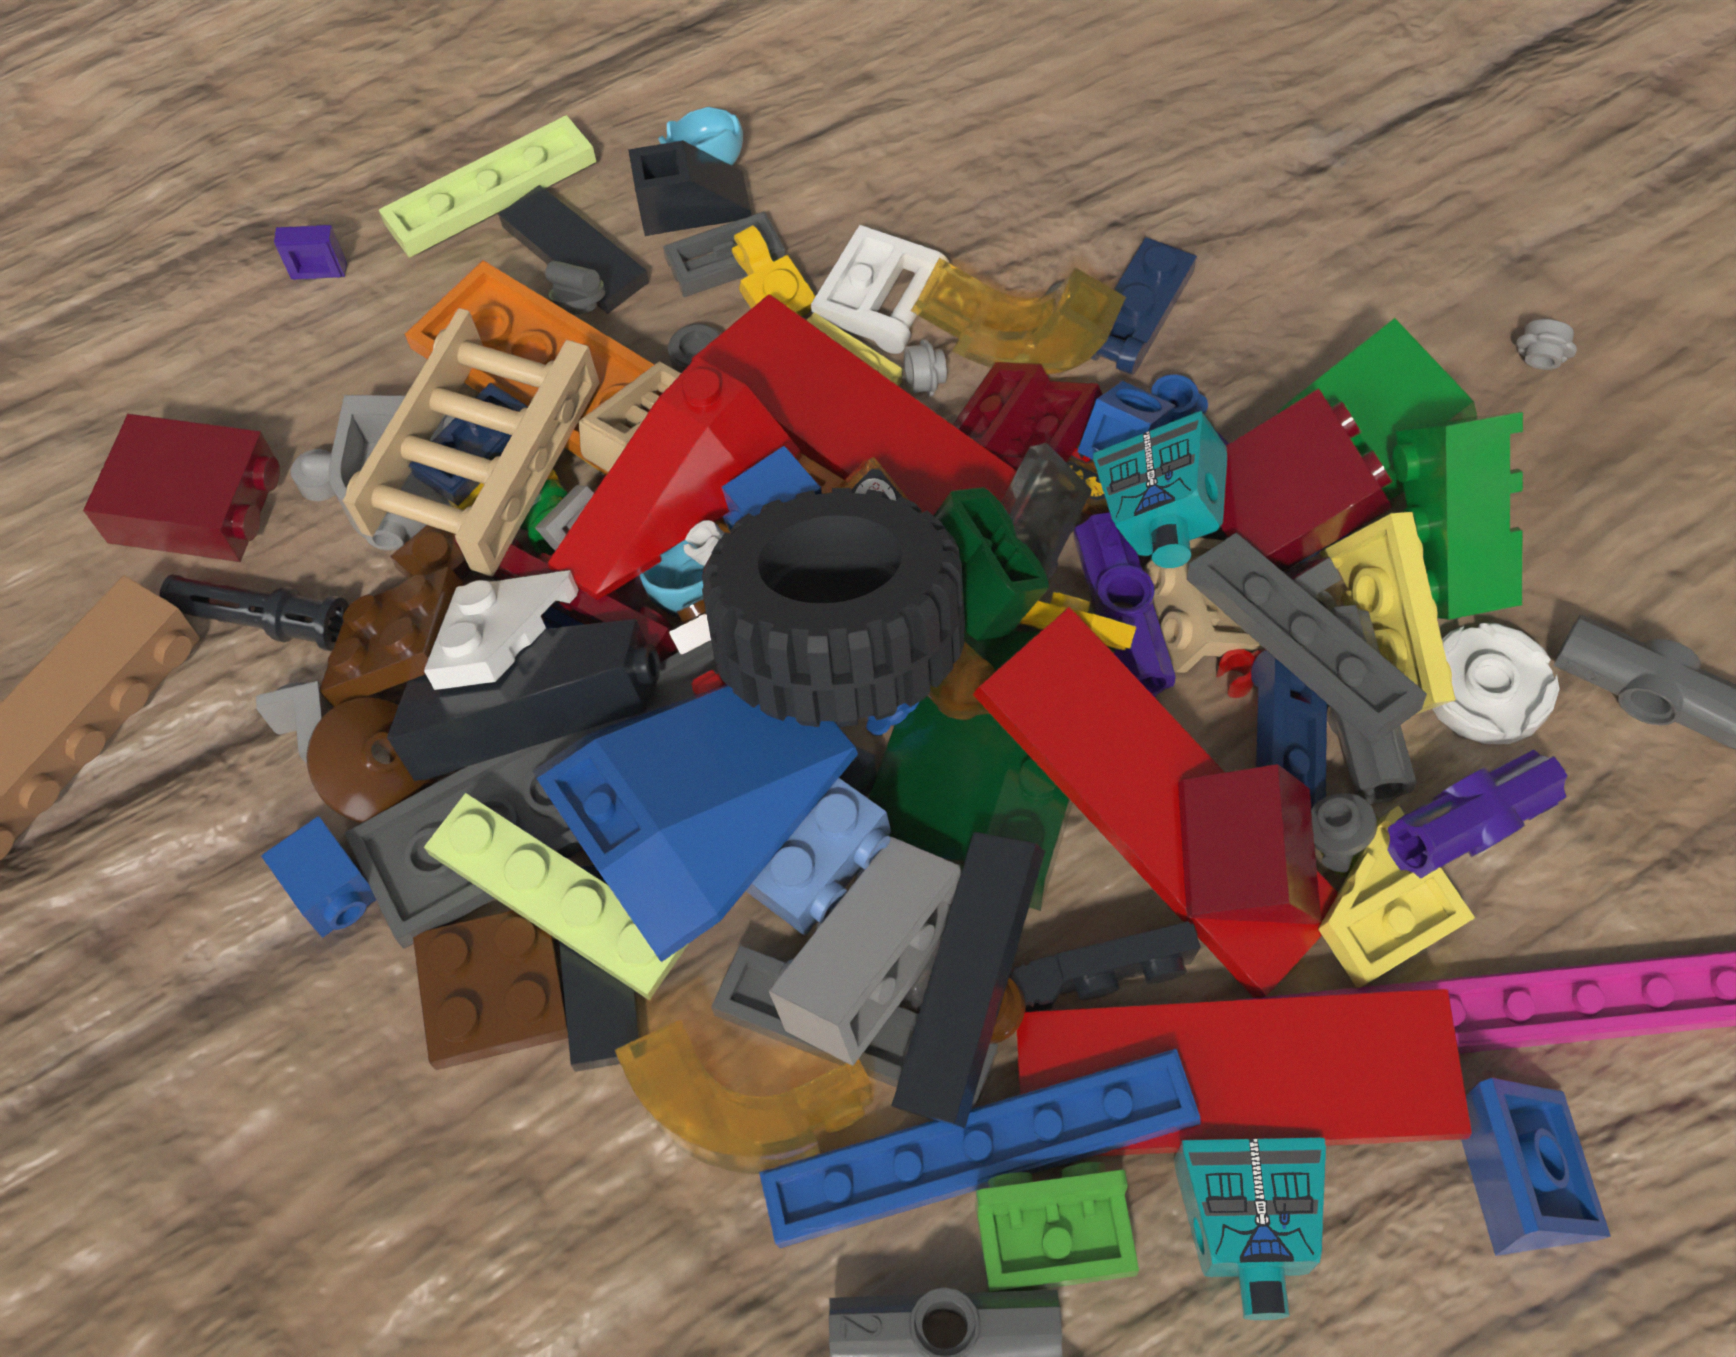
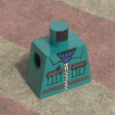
[1093,411,1228,568]
[1174,1138,1326,1320]

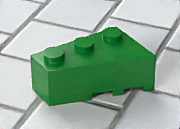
[1392,412,1523,620]

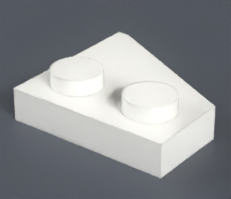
[424,570,578,690]

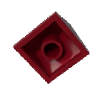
[1178,764,1321,924]

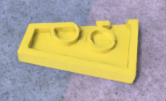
[1320,512,1456,714]

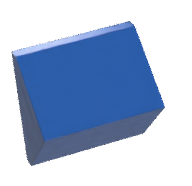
[1461,1078,1611,1256]

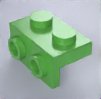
[975,1162,1139,1292]

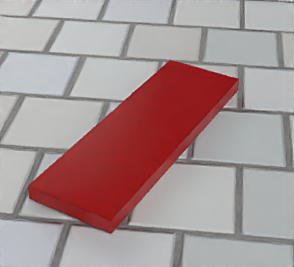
[692,294,1045,529]
[972,607,1338,999]
[1017,989,1472,1157]

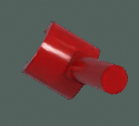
[1216,648,1266,698]

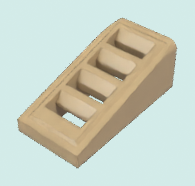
[579,361,681,472]

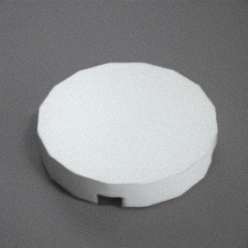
[1433,623,1559,744]

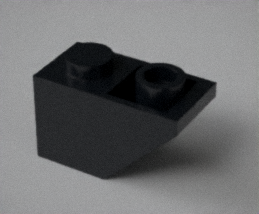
[628,140,751,236]

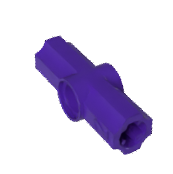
[1073,512,1176,697]
[1387,749,1568,879]

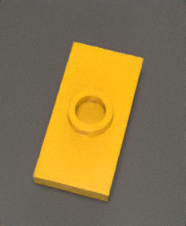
[1019,592,1136,651]

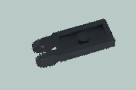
[1009,921,1201,1012]

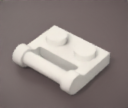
[811,225,950,354]

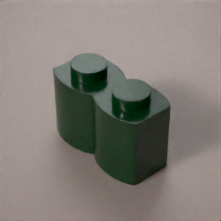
[933,487,1049,641]

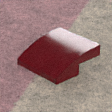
[952,362,1103,485]

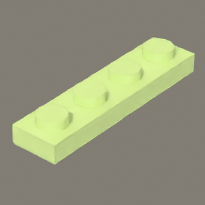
[378,115,596,258]
[424,793,689,1000]

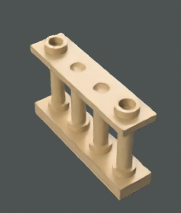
[343,308,600,577]

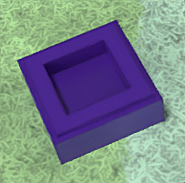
[274,225,347,280]

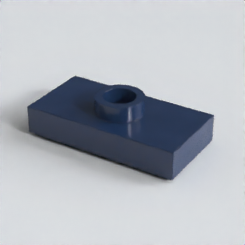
[409,383,528,506]

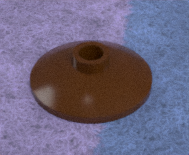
[306,698,435,823]

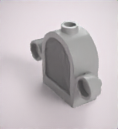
[291,395,454,550]

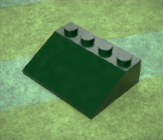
[868,631,1115,911]

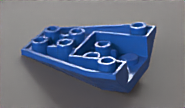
[533,684,858,962]

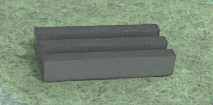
[663,211,785,297]

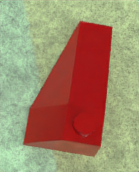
[548,356,802,600]

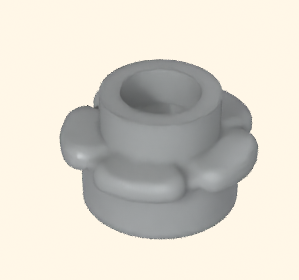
[1517,319,1577,370]
[904,339,947,397]

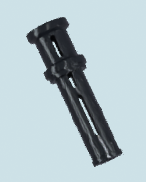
[159,574,349,652]

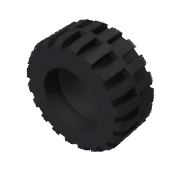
[702,488,965,727]

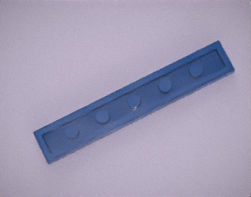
[759,1049,1201,1248]

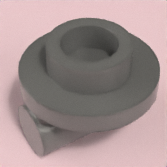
[545,260,606,315]
[1311,793,1377,872]

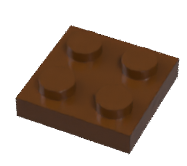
[320,566,463,707]
[413,910,568,1070]

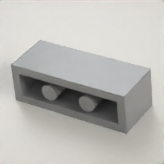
[769,837,961,1066]

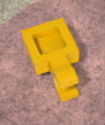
[731,225,816,317]

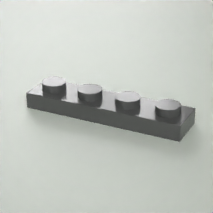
[1187,533,1427,744]
[711,945,998,1109]

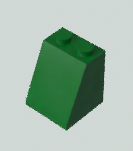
[1277,318,1477,501]

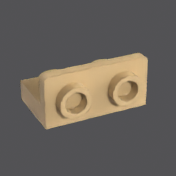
[1142,538,1264,673]

